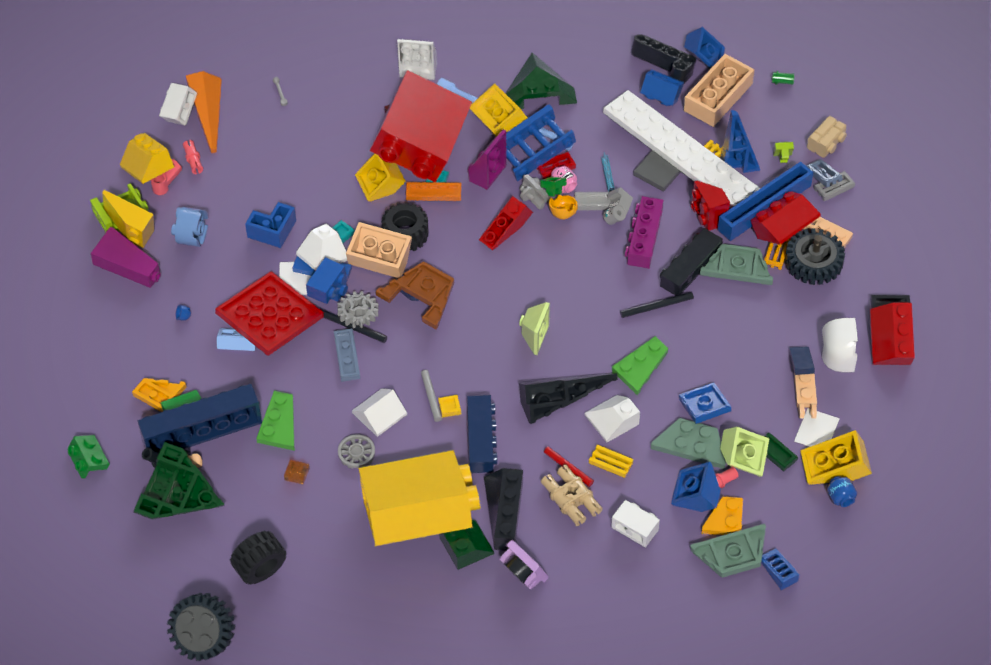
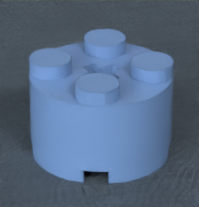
[171,207,208,247]

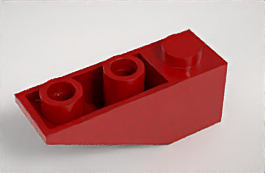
[479,196,533,250]

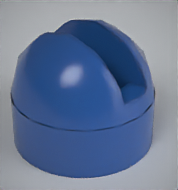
[175,305,191,321]

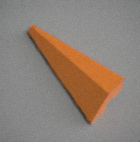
[186,71,222,153]

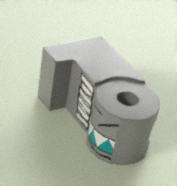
[604,187,633,225]

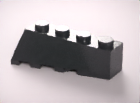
[484,468,523,551]

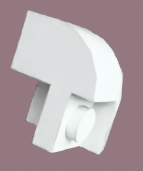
[822,318,858,372]

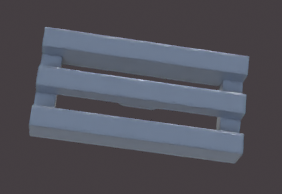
[807,159,842,187]

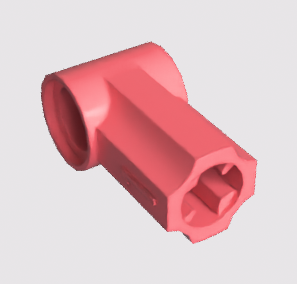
[150,159,182,195]

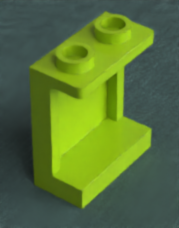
[90,183,149,233]

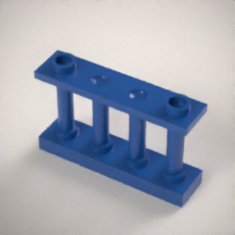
[506,104,576,182]

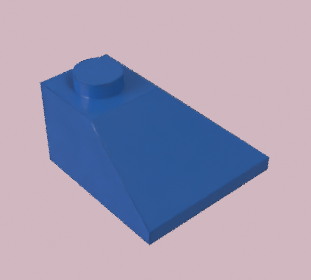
[684,27,725,69]
[671,462,721,512]

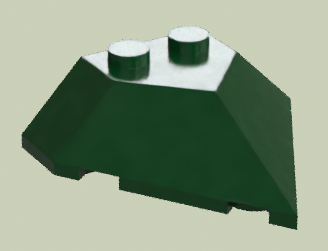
[505,53,577,109]
[133,442,225,519]

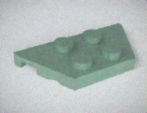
[700,244,773,285]
[651,418,726,469]
[690,524,766,578]

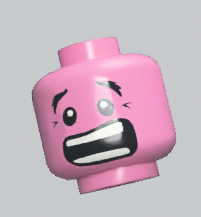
[551,166,577,193]

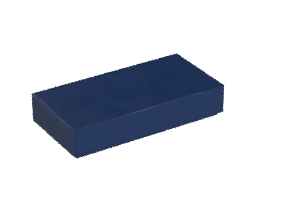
[789,347,815,375]

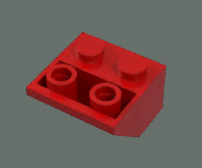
[691,181,730,231]

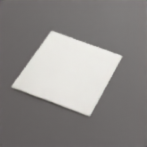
[279,262,311,295]
[794,408,839,447]

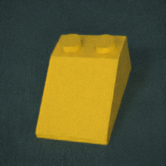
[470,84,527,137]
[102,190,154,248]
[800,430,872,485]

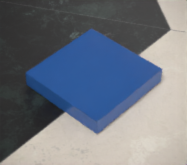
[679,382,731,424]

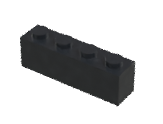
[660,228,723,296]

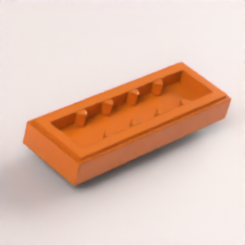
[406,182,462,201]

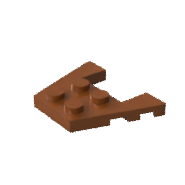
[376,261,454,329]

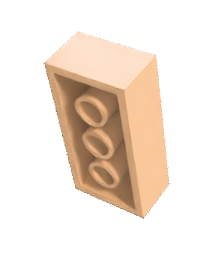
[684,54,755,127]

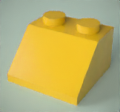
[355,153,406,202]

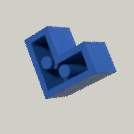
[245,202,296,248]
[306,258,348,304]

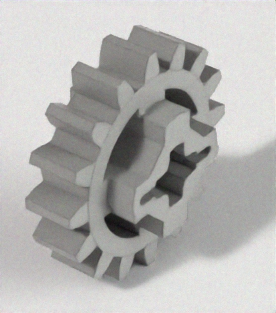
[337,291,378,328]

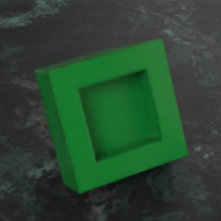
[541,177,567,197]

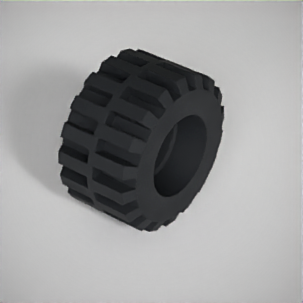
[381,202,429,251]
[230,531,287,585]

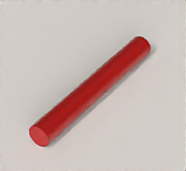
[544,447,594,487]

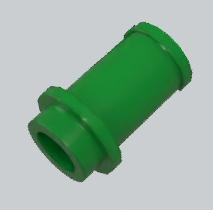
[772,71,794,85]

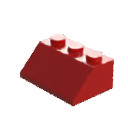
[750,191,821,245]
[870,303,915,365]

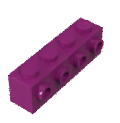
[625,196,664,269]

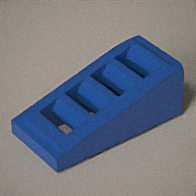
[761,548,800,590]

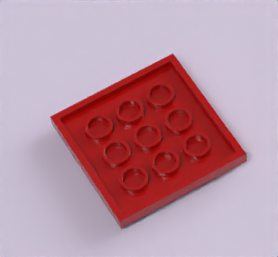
[215,271,324,356]

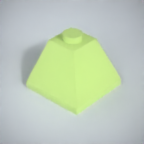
[519,302,550,355]
[720,427,769,477]

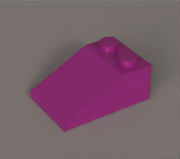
[468,129,507,190]

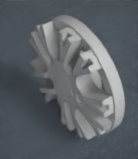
[338,434,375,469]

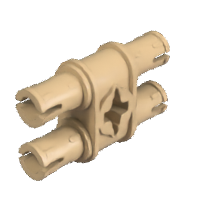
[541,465,603,526]

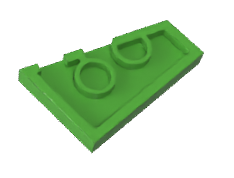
[612,336,668,396]
[256,391,295,451]

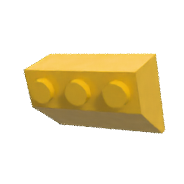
[120,133,174,184]

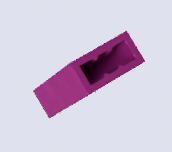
[90,227,161,288]

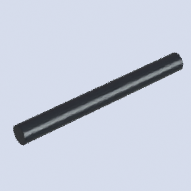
[620,292,694,318]
[320,308,387,343]

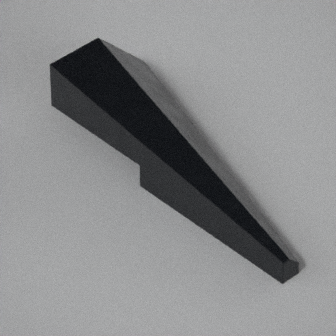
[519,372,618,424]

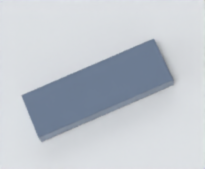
[334,328,360,382]

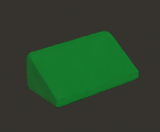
[160,390,202,411]

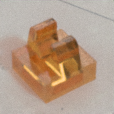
[284,460,310,485]

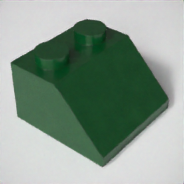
[440,520,494,570]

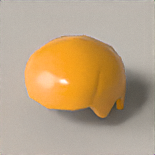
[548,194,578,220]

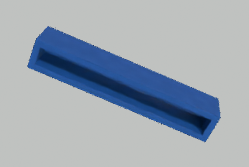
[718,162,814,241]

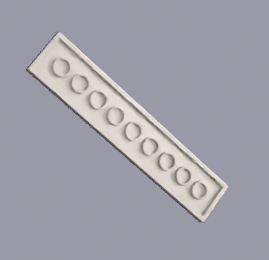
[603,90,761,209]

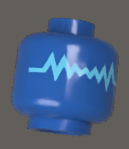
[827,476,857,507]

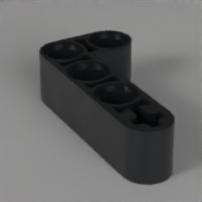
[631,34,696,83]

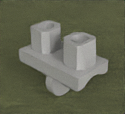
[519,174,551,210]

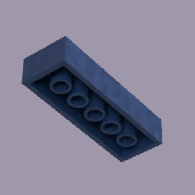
[137,384,262,452]

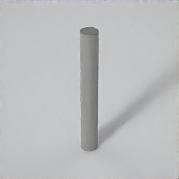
[421,370,442,422]

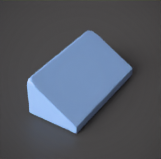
[217,328,256,351]

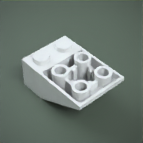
[397,39,437,80]

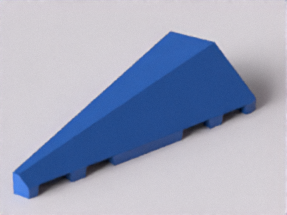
[721,110,760,173]

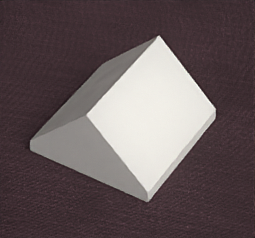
[352,389,407,437]

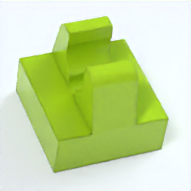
[773,142,794,163]

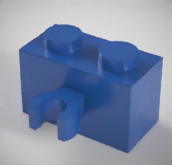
[640,70,684,106]

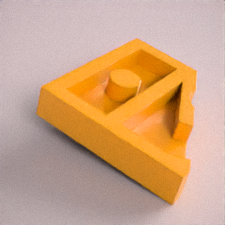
[132,378,187,412]
[702,496,743,535]

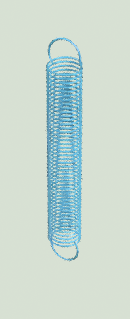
[601,153,615,192]

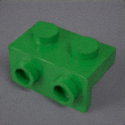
[67,435,110,478]

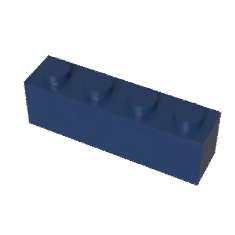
[467,395,497,473]

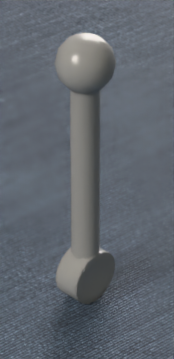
[273,77,288,106]

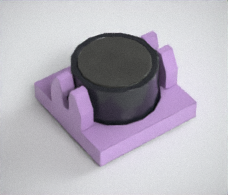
[500,540,549,590]

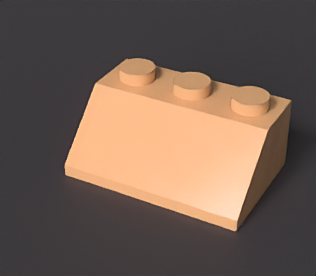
[346,222,412,278]

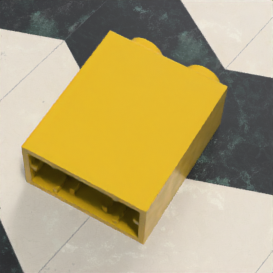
[359,450,480,546]

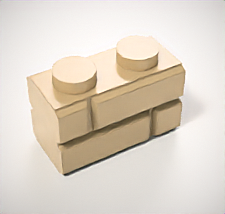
[807,116,847,158]

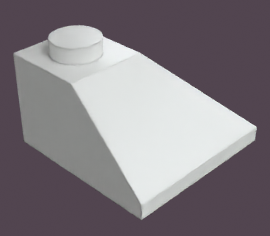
[296,224,347,271]
[584,395,640,442]

